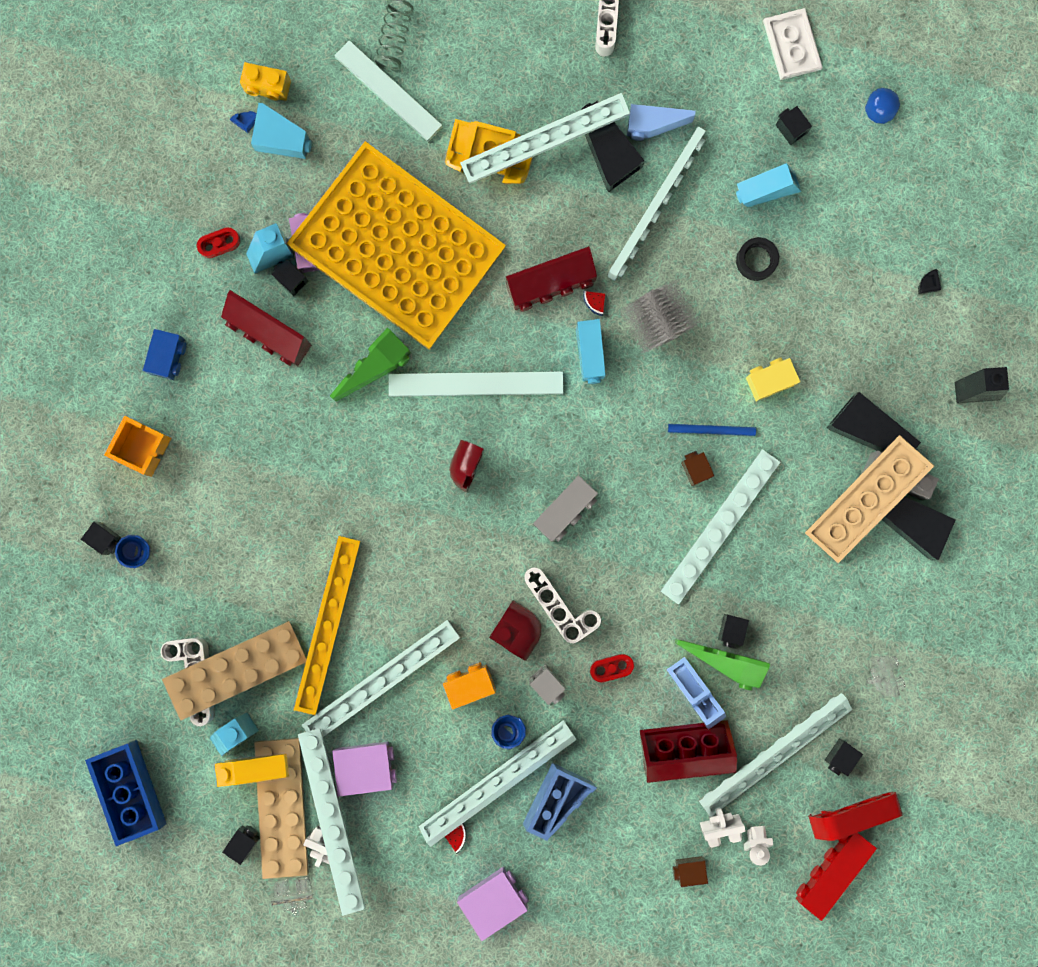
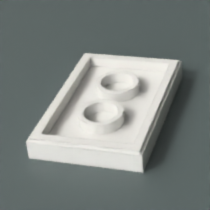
[763,8,823,80]

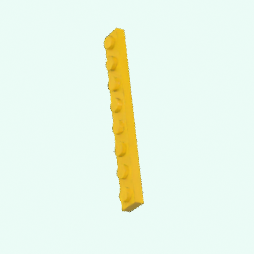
[294,536,360,715]

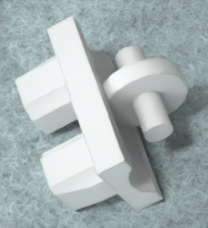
[700,808,745,848]
[304,825,330,867]
[744,826,773,866]

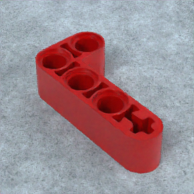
[808,792,903,841]

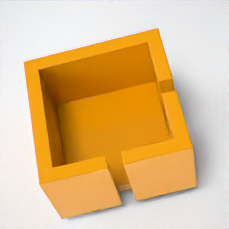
[104,416,172,477]
[443,662,496,710]

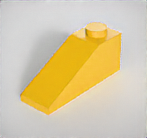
[215,754,289,787]

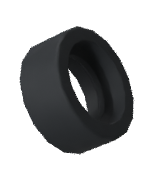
[736,237,780,281]

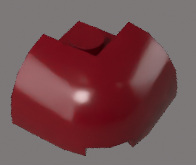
[449,440,484,492]
[489,600,541,661]

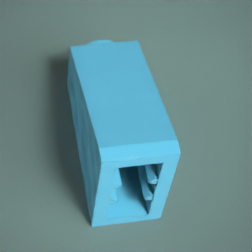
[251,103,312,159]
[736,163,801,207]
[246,223,294,273]
[576,319,605,384]
[210,713,259,756]

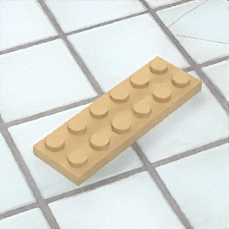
[805,435,934,563]
[162,621,307,721]
[254,738,309,879]

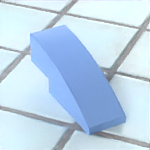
[667,657,726,730]

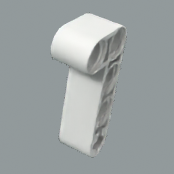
[595,0,619,57]
[525,568,601,643]
[161,637,215,726]

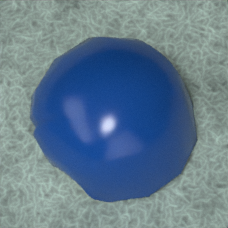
[865,88,900,124]
[115,535,150,569]
[491,714,526,749]

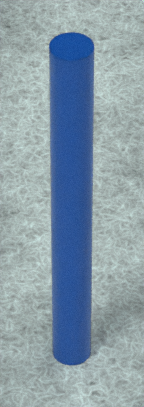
[668,424,756,436]

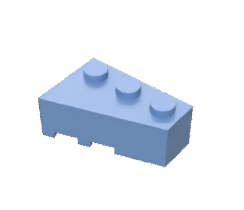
[523,763,597,841]

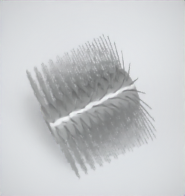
[620,280,700,353]

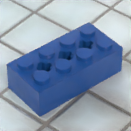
[85,740,167,846]

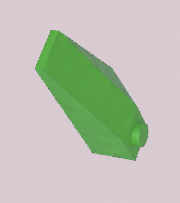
[330,327,411,401]
[675,639,770,691]

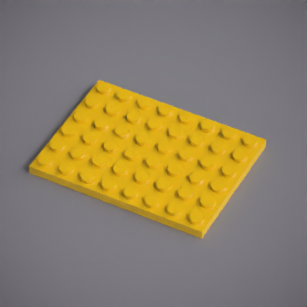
[286,141,506,350]

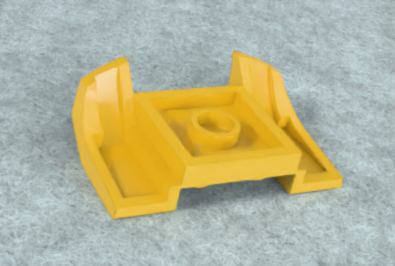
[445,119,533,184]

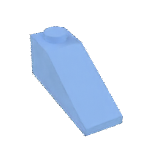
[627,104,696,141]

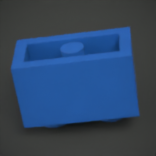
[142,329,186,380]

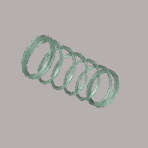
[373,0,414,71]

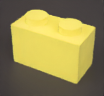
[746,357,800,401]

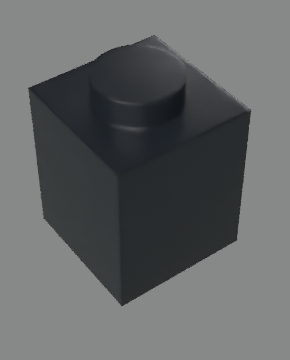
[776,106,812,145]
[272,259,309,297]
[80,521,122,555]
[718,614,749,649]
[824,738,863,776]
[222,825,260,865]

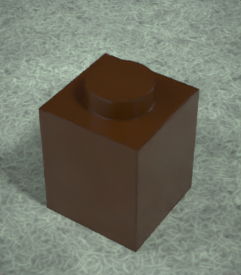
[681,451,714,486]
[672,856,708,887]

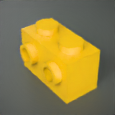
[240,62,291,101]

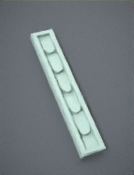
[335,41,442,142]

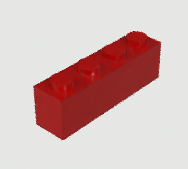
[796,833,877,921]

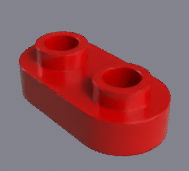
[196,227,240,258]
[590,654,634,683]

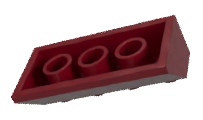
[506,246,597,312]
[221,290,312,367]
[640,720,737,783]

